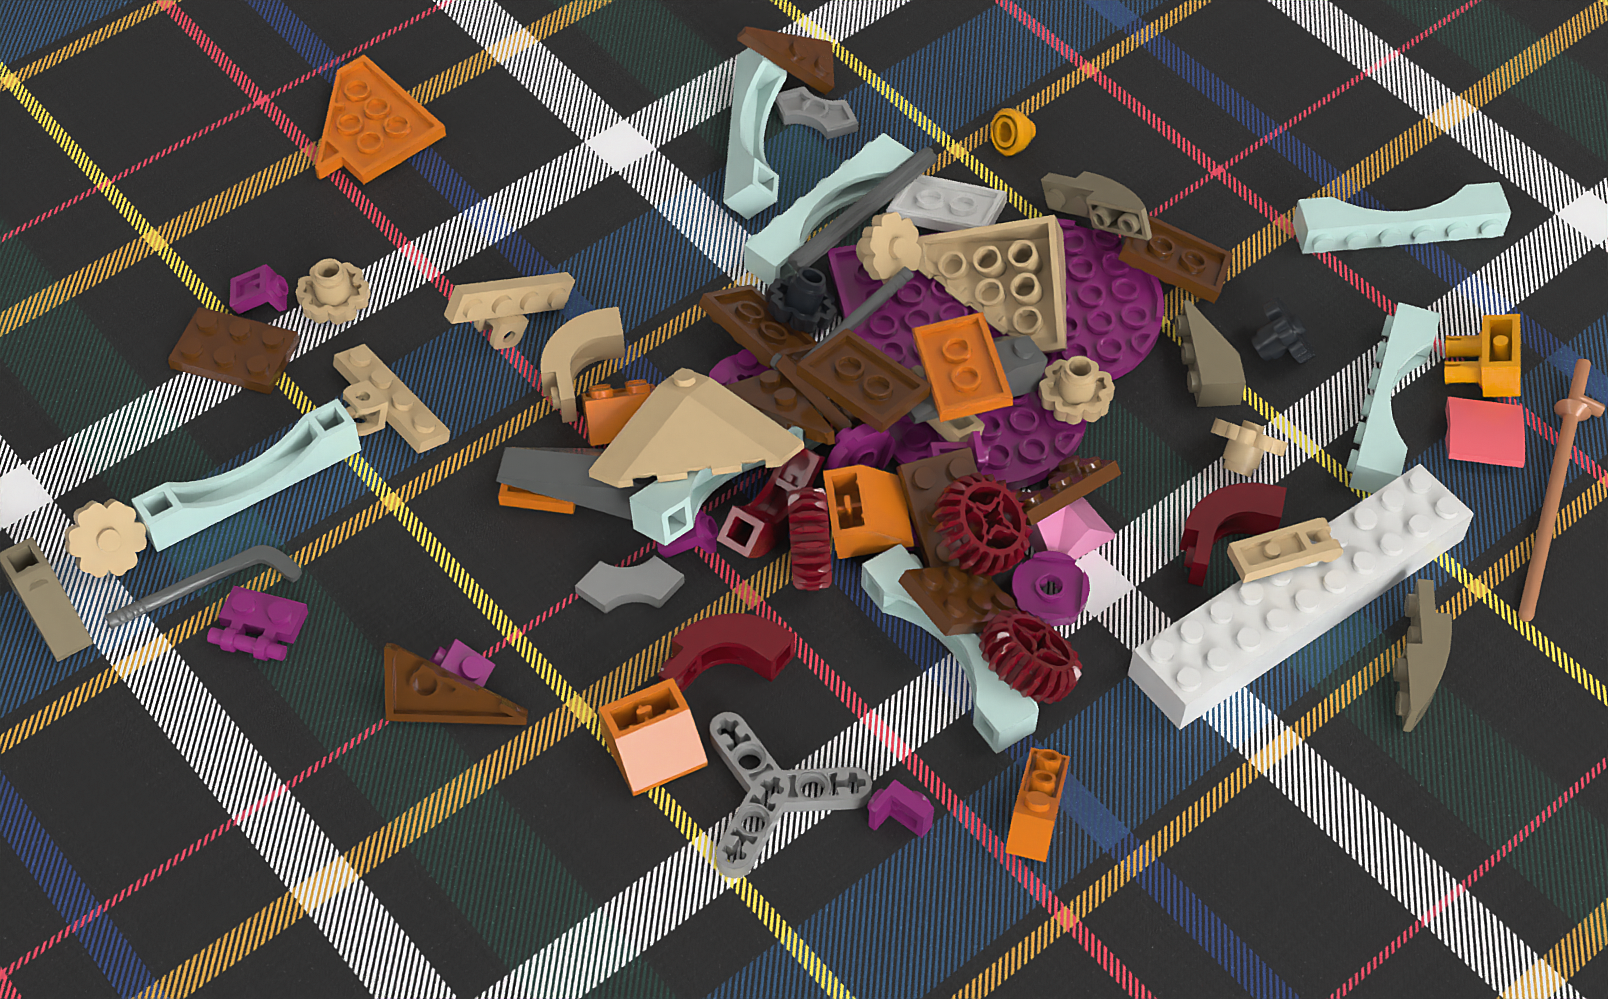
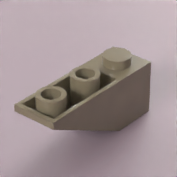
[1175,300,1246,407]
[0,536,94,662]

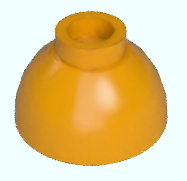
[991,108,1036,156]

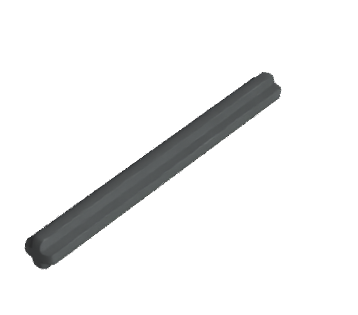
[788,147,937,272]

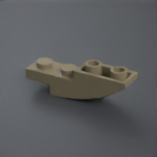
[1041,171,1152,241]
[1393,579,1452,732]

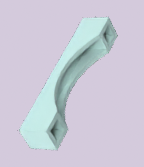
[723,48,787,220]
[744,133,914,285]
[1292,182,1511,254]
[1346,302,1441,494]
[131,398,361,552]
[629,406,823,546]
[861,543,1039,754]

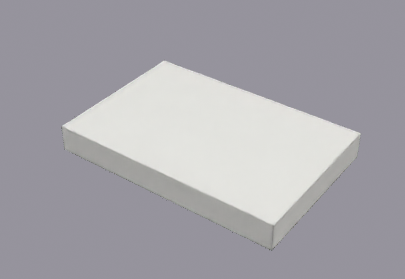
[886,175,1007,232]

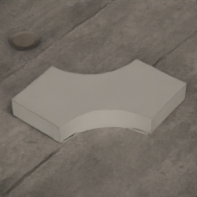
[773,86,859,139]
[575,555,685,613]

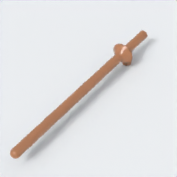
[1518,359,1605,622]

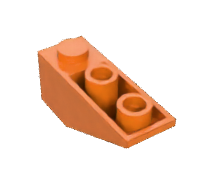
[1005,747,1070,862]

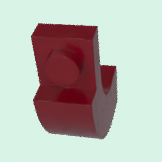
[716,446,825,558]
[1179,482,1287,586]
[658,613,795,694]

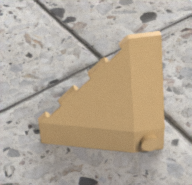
[916,215,1067,354]
[589,368,804,488]

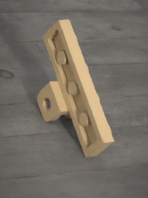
[444,272,575,350]
[333,344,450,454]

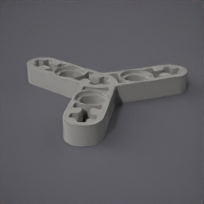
[710,712,872,879]

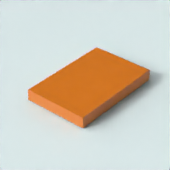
[911,312,1013,422]

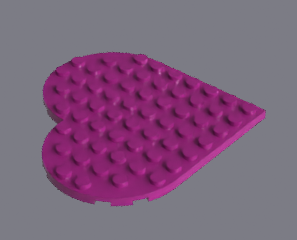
[826,219,1164,490]

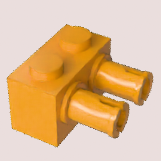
[1445,314,1521,397]

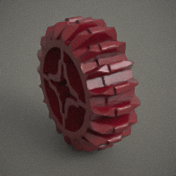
[932,472,1034,577]
[788,487,832,591]
[978,608,1082,704]

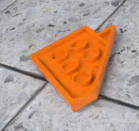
[315,54,446,184]

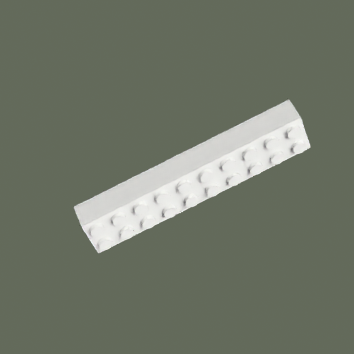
[1128,464,1474,730]

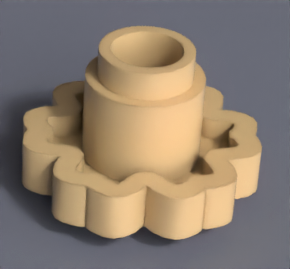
[856,212,922,284]
[296,259,371,325]
[1038,356,1115,425]
[1211,418,1288,478]
[64,499,147,578]

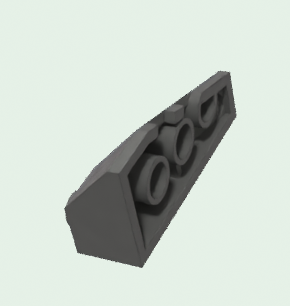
[907,335,1048,424]
[496,447,657,520]

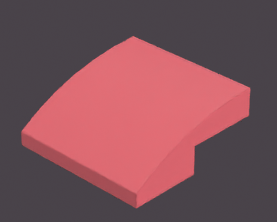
[1445,397,1525,468]

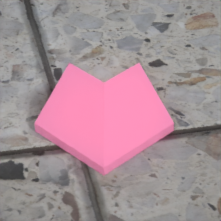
[1027,497,1115,560]

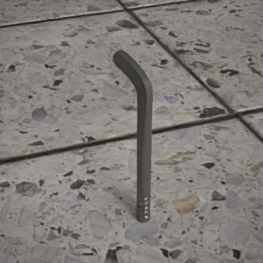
[769,266,914,370]
[104,545,302,629]

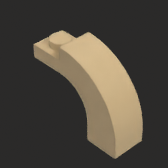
[541,307,625,423]

